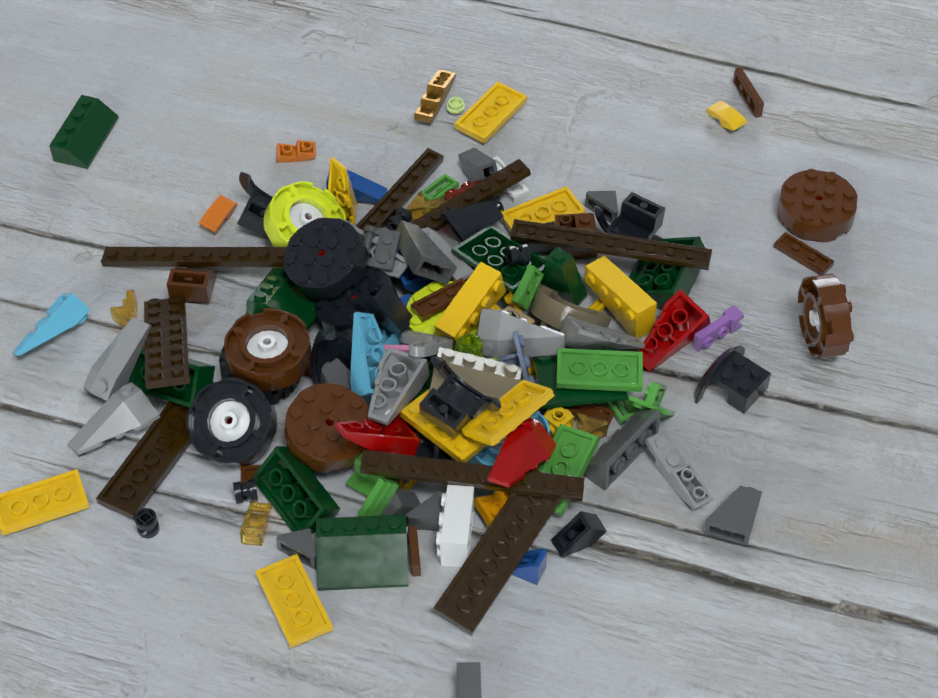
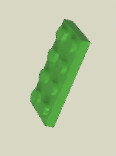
[556,348,643,392]
[538,424,600,516]

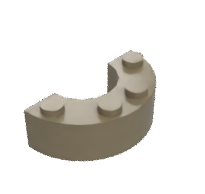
[530,284,612,332]

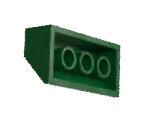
[49,95,119,169]
[129,348,215,407]
[252,446,340,535]

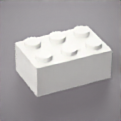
[436,485,474,567]

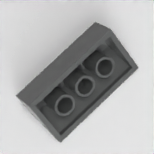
[585,410,661,491]

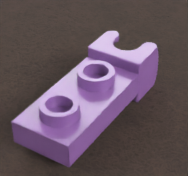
[693,306,744,352]

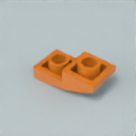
[276,140,316,162]
[199,195,238,234]

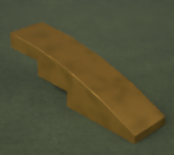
[414,69,456,123]

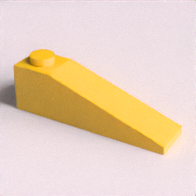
[328,157,358,226]

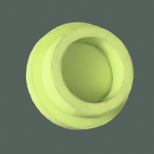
[447,97,465,114]

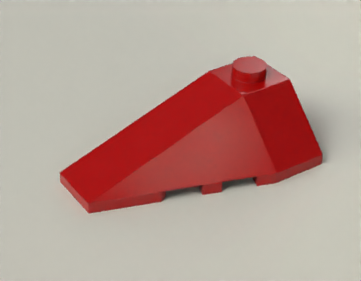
[638,289,711,373]
[487,417,556,488]
[334,418,420,456]

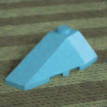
[12,293,90,356]
[350,312,386,403]

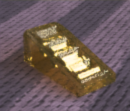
[240,502,272,546]

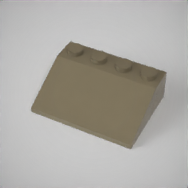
[429,347,522,418]

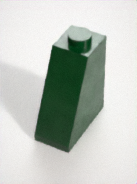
[543,247,587,306]

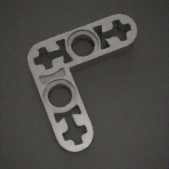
[400,330,453,357]

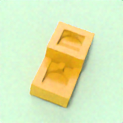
[707,101,747,131]

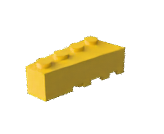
[584,256,657,339]
[434,262,506,346]

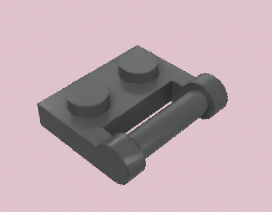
[364,225,401,272]

